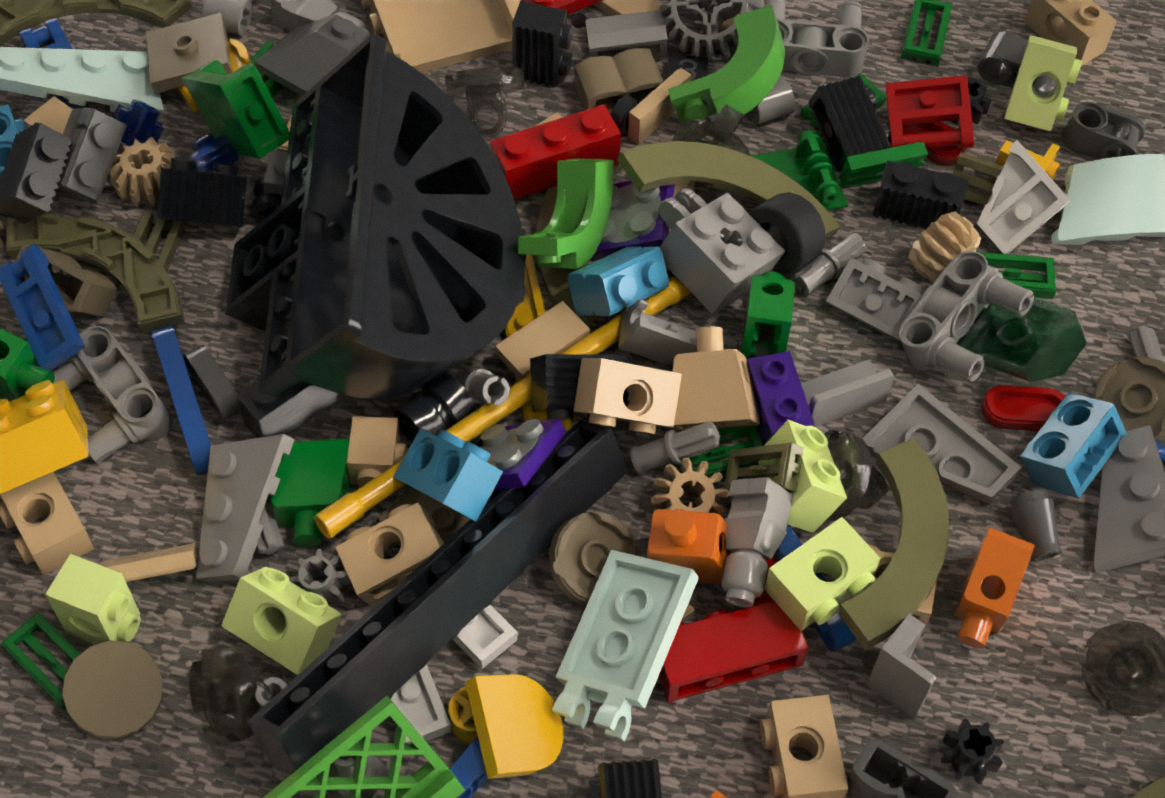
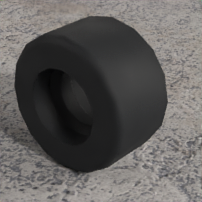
[749,192,826,275]

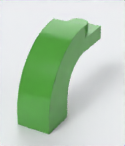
[668,4,785,125]
[518,158,614,269]

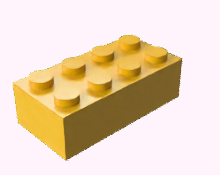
[0,379,89,494]

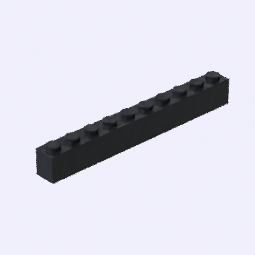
[247,421,628,774]

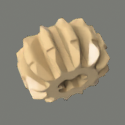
[108,137,175,207]
[908,212,981,283]
[650,458,729,517]

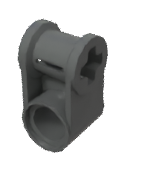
[977,32,1052,93]
[1062,101,1146,160]

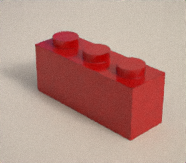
[490,104,621,199]
[659,598,808,703]

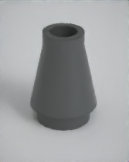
[1009,490,1062,561]

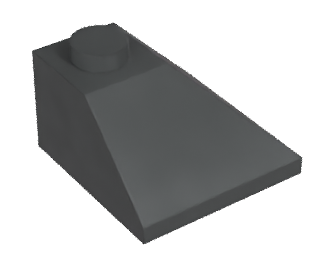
[254,14,370,96]

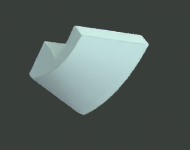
[1051,154,1165,245]

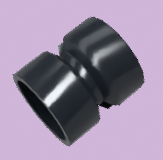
[392,372,477,443]

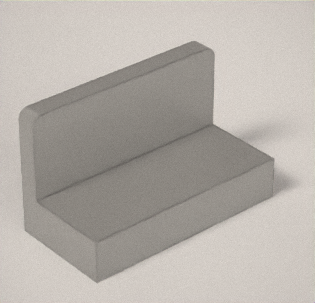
[586,10,667,57]
[801,359,894,427]
[866,614,936,720]

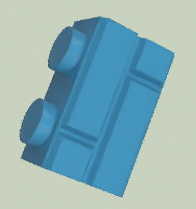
[567,247,669,316]

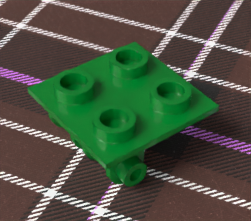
[751,130,848,211]

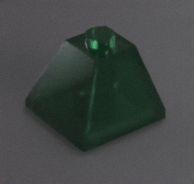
[959,298,1087,382]

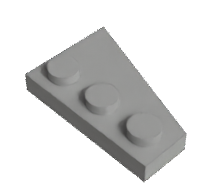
[858,384,1021,504]
[1093,425,1165,572]
[196,434,295,583]

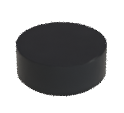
[610,95,640,137]

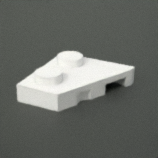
[977,140,1071,254]

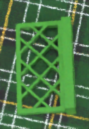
[263,695,465,798]

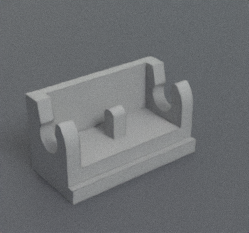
[618,299,716,367]

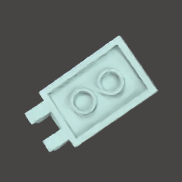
[552,550,699,742]

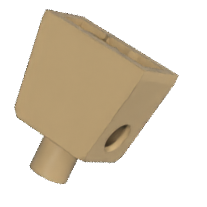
[670,326,760,432]

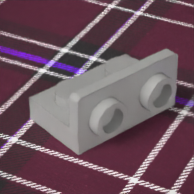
[826,257,924,344]

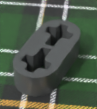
[183,344,241,420]

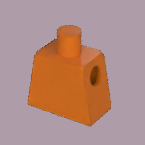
[647,509,732,584]
[953,527,1035,649]

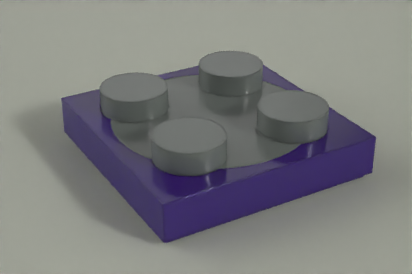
[590,180,675,261]
[476,419,566,491]

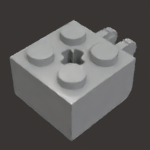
[658,188,785,315]

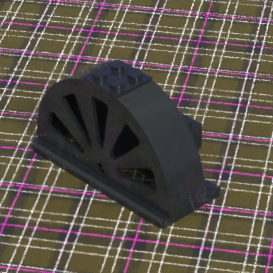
[225,33,527,399]

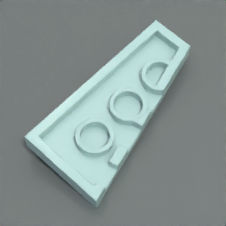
[0,47,164,120]

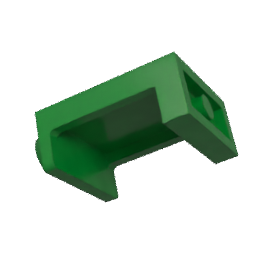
[182,60,290,159]

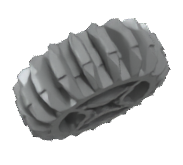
[659,0,765,61]

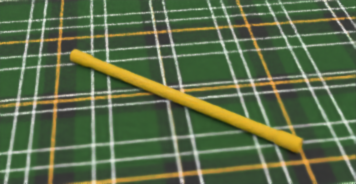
[314,275,692,539]

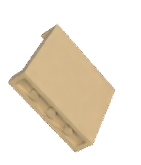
[360,0,521,72]

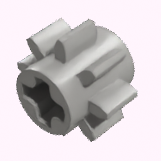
[290,549,352,604]

